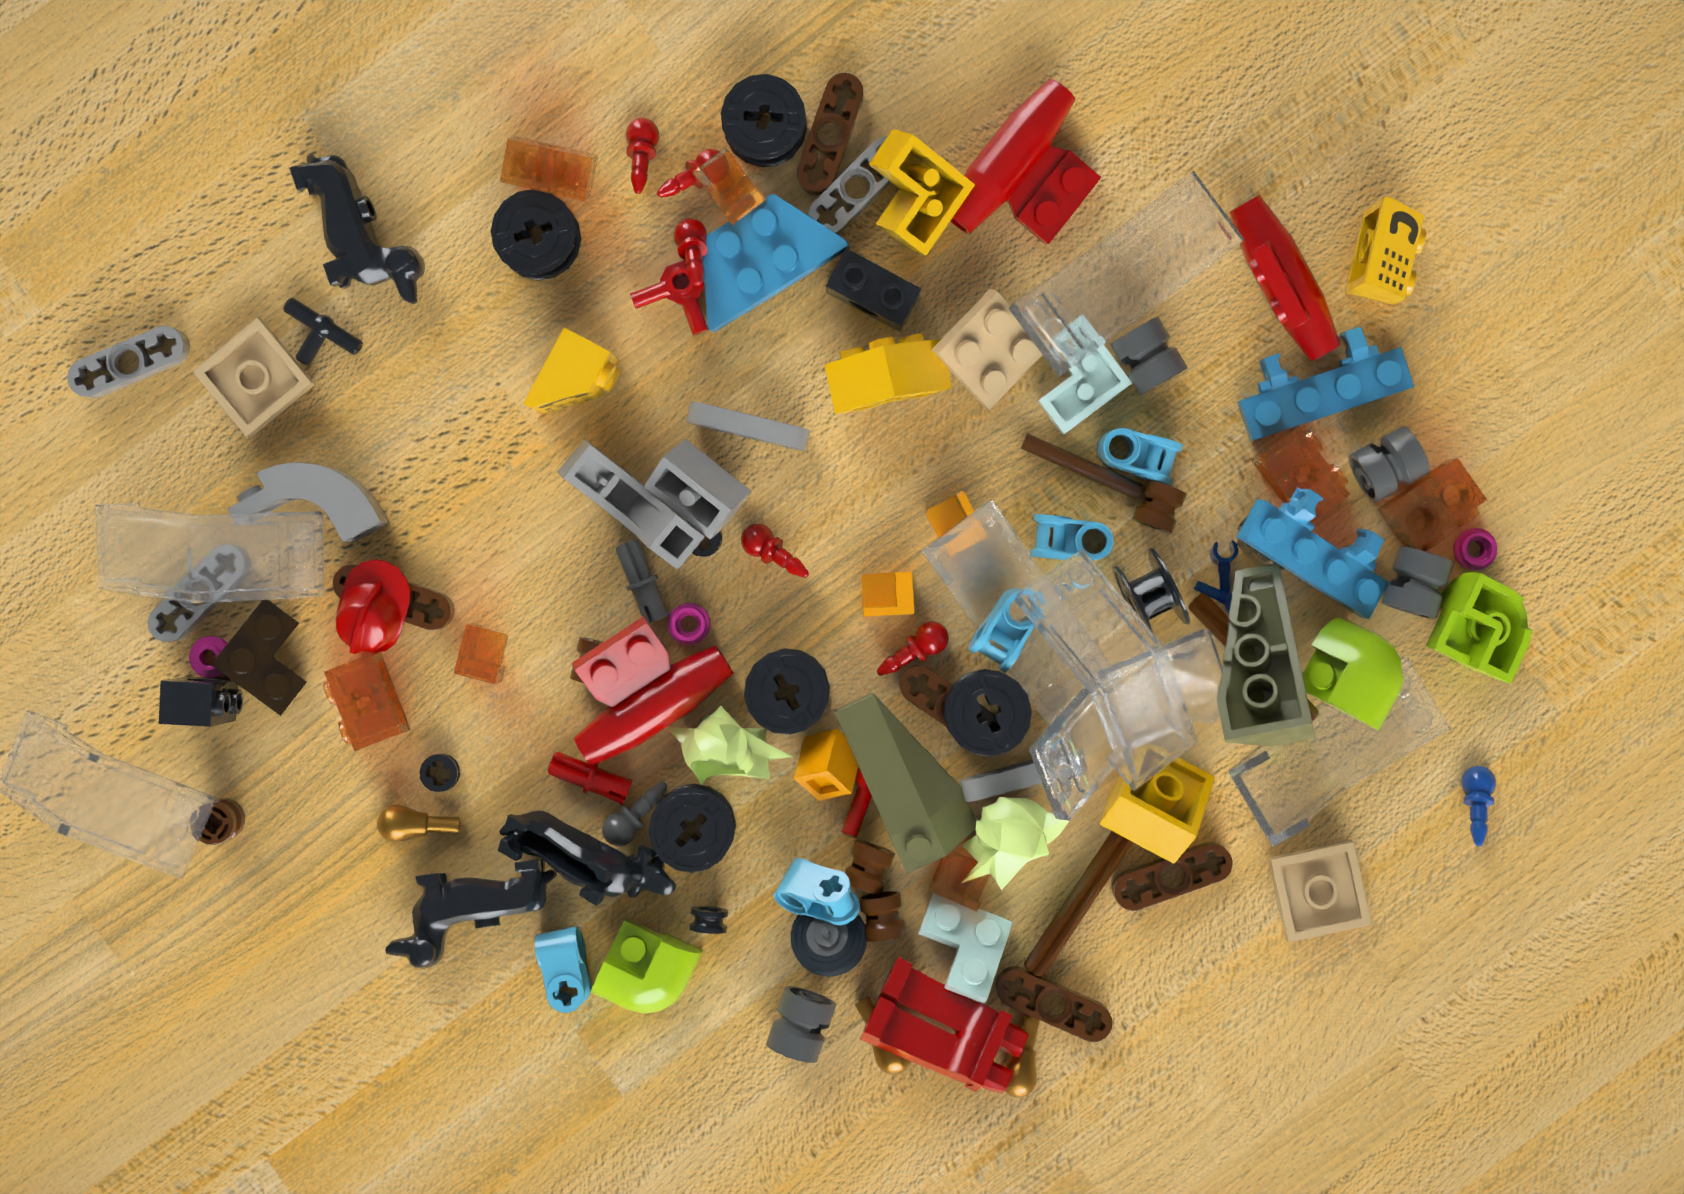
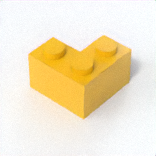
[869,129,975,256]
[824,334,952,414]

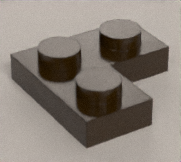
[211,597,307,716]

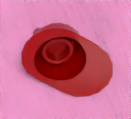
[336,559,411,654]

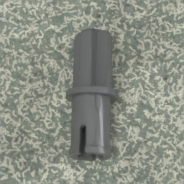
[616,540,670,623]

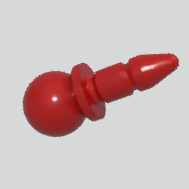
[626,118,659,194]
[656,149,728,198]
[673,218,708,286]
[741,524,809,578]
[877,621,949,676]

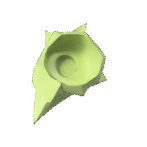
[666,706,794,785]
[961,797,1072,890]

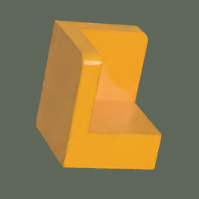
[926,491,987,556]
[861,571,914,617]
[794,729,858,801]

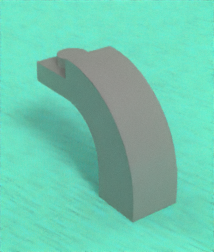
[557,439,705,570]
[227,462,390,543]

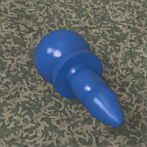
[1461,766,1496,847]

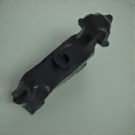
[289,153,425,304]
[498,810,676,906]
[385,859,557,969]

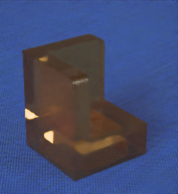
[692,148,766,225]
[454,623,508,684]
[929,850,990,912]

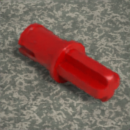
[548,752,633,805]

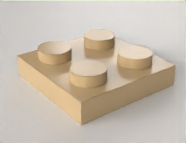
[932,288,1048,410]
[192,317,315,438]
[1268,840,1372,943]

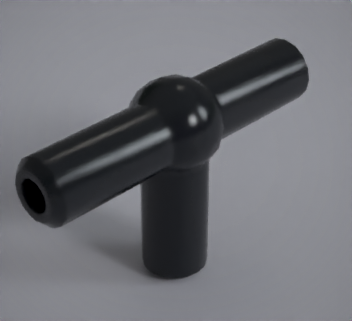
[283,298,363,365]

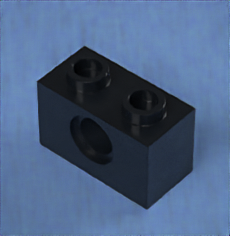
[826,248,921,332]
[158,676,243,727]

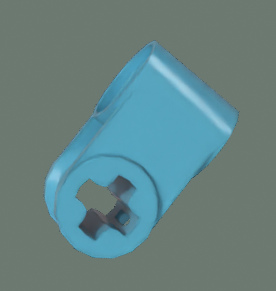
[1096,428,1183,486]
[1030,514,1114,561]
[968,588,1042,672]
[773,858,860,925]
[534,926,591,1013]

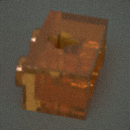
[500,136,598,201]
[1250,426,1351,523]
[323,652,411,751]

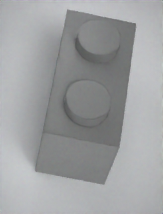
[644,439,751,540]

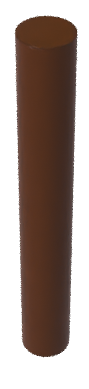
[1021,433,1143,500]

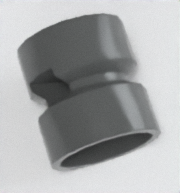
[1110,316,1188,395]
[1349,426,1430,503]
[1381,546,1454,620]
[766,986,836,1063]

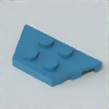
[703,193,852,333]

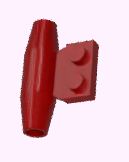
[950,78,1102,245]
[1229,195,1341,361]
[572,616,734,766]

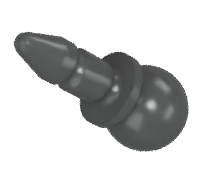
[602,782,667,847]

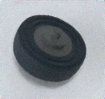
[791,913,867,977]

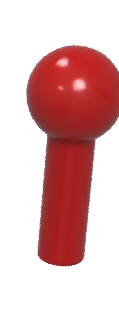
[841,766,872,838]

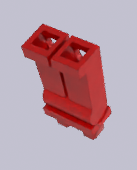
[860,957,1029,1094]

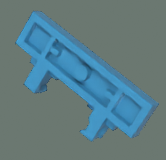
[1237,326,1414,442]
[1237,488,1388,619]

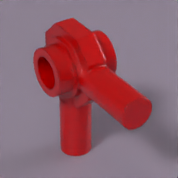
[630,260,709,336]

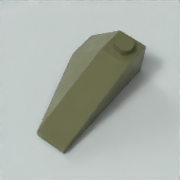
[1217,563,1316,746]
[834,693,976,874]

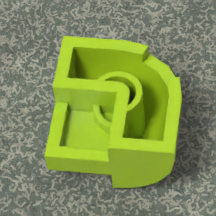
[1426,572,1533,684]
[1302,617,1404,731]
[591,918,703,1014]

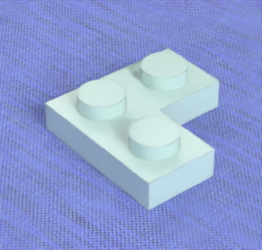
[1037,315,1132,435]
[918,891,1013,1004]

